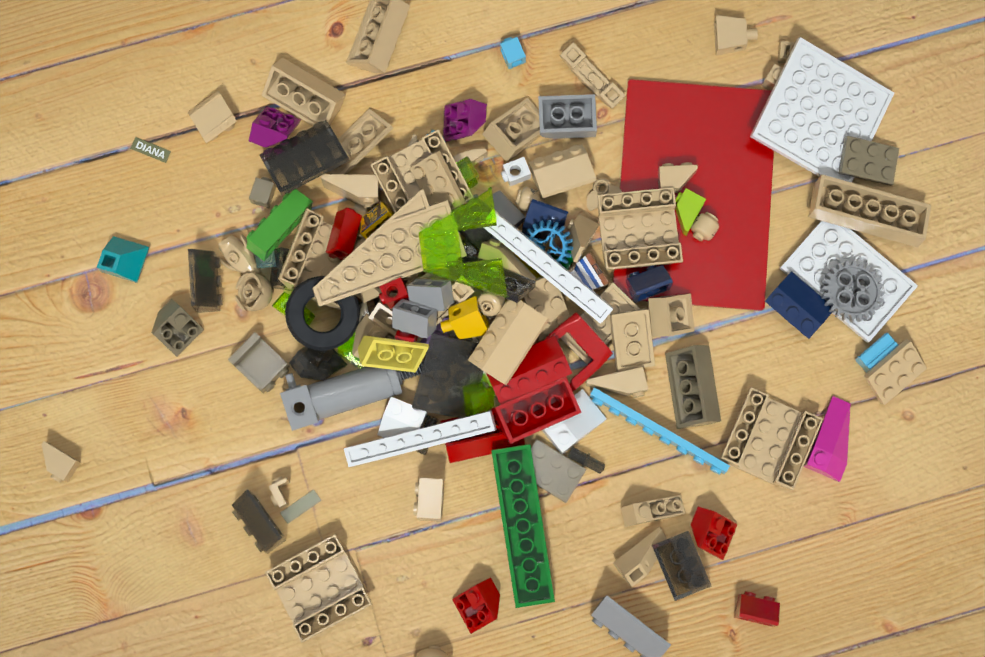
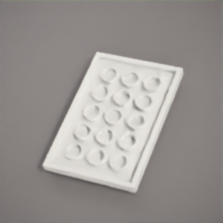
[780,221,918,343]

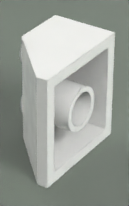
[377,397,428,438]

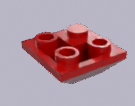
[691,506,738,560]
[452,577,500,634]

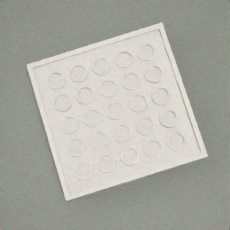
[750,37,894,183]

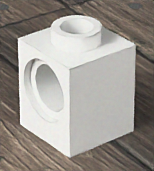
[501,157,531,186]

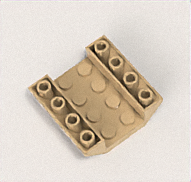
[370,129,474,213]
[597,187,683,270]
[278,209,363,310]
[721,387,823,490]
[265,534,372,643]

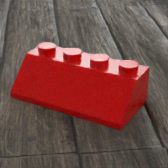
[486,335,572,405]
[492,377,582,444]
[440,410,525,463]

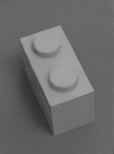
[407,279,454,311]
[392,299,437,338]

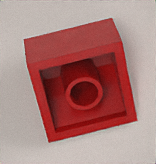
[734,591,780,627]

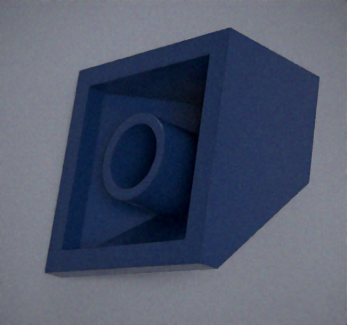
[521,199,568,240]

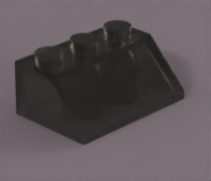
[188,249,223,313]
[232,490,287,554]
[652,531,711,601]

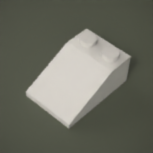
[542,389,607,455]

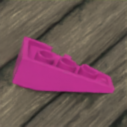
[803,396,851,482]

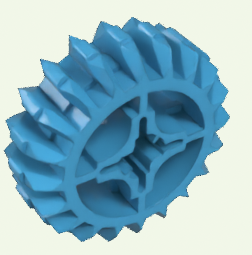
[526,220,573,265]

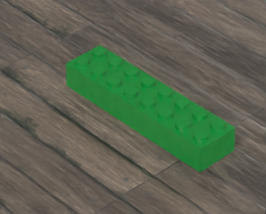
[491,444,555,608]

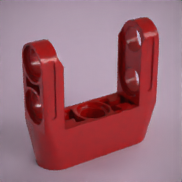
[543,312,613,391]

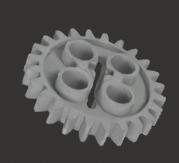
[821,260,885,323]

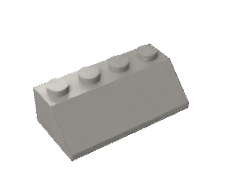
[591,595,671,657]

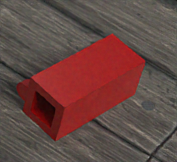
[326,207,362,260]

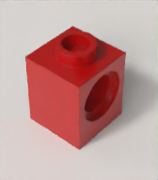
[379,277,409,309]

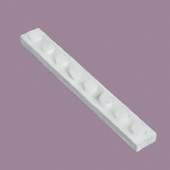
[481,209,613,324]
[344,411,496,467]

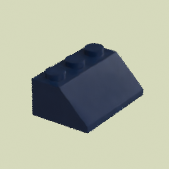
[765,271,833,339]

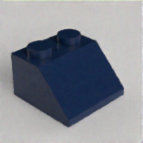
[626,265,673,303]

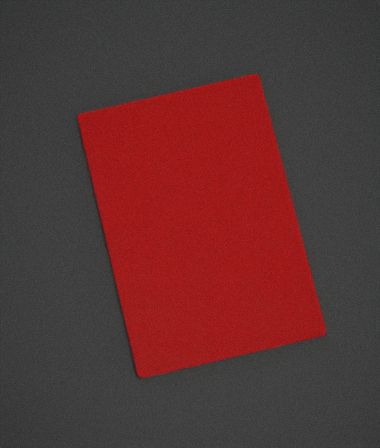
[613,79,774,311]

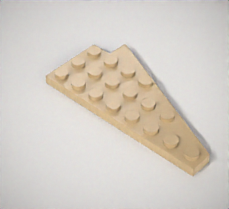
[312,189,467,307]

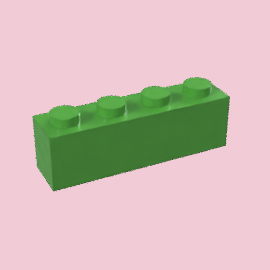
[246,189,313,261]

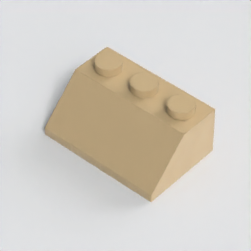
[529,145,597,198]

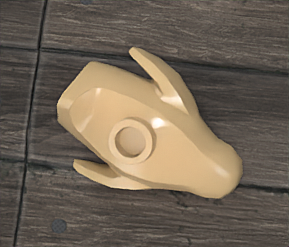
[219,235,261,274]

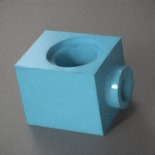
[500,37,526,69]

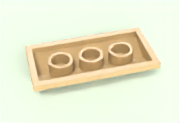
[317,108,393,175]

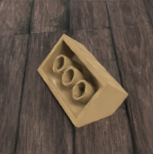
[346,0,410,73]
[262,58,346,133]
[468,294,549,385]

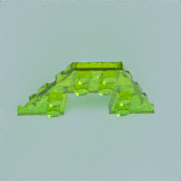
[419,187,507,298]

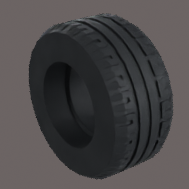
[285,276,360,351]

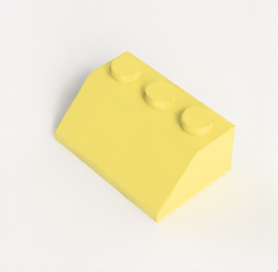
[358,335,429,373]

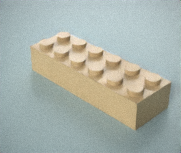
[808,174,931,248]

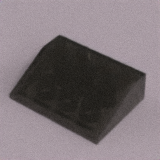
[260,120,350,196]
[412,330,484,418]

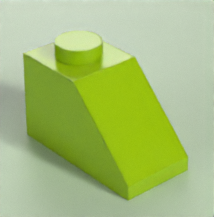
[675,189,706,236]

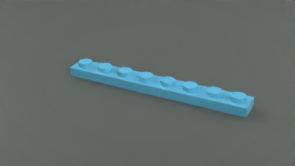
[590,387,730,475]

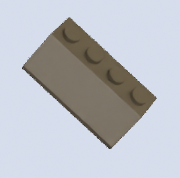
[665,345,721,429]

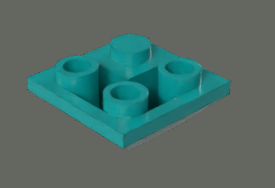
[96,236,150,283]

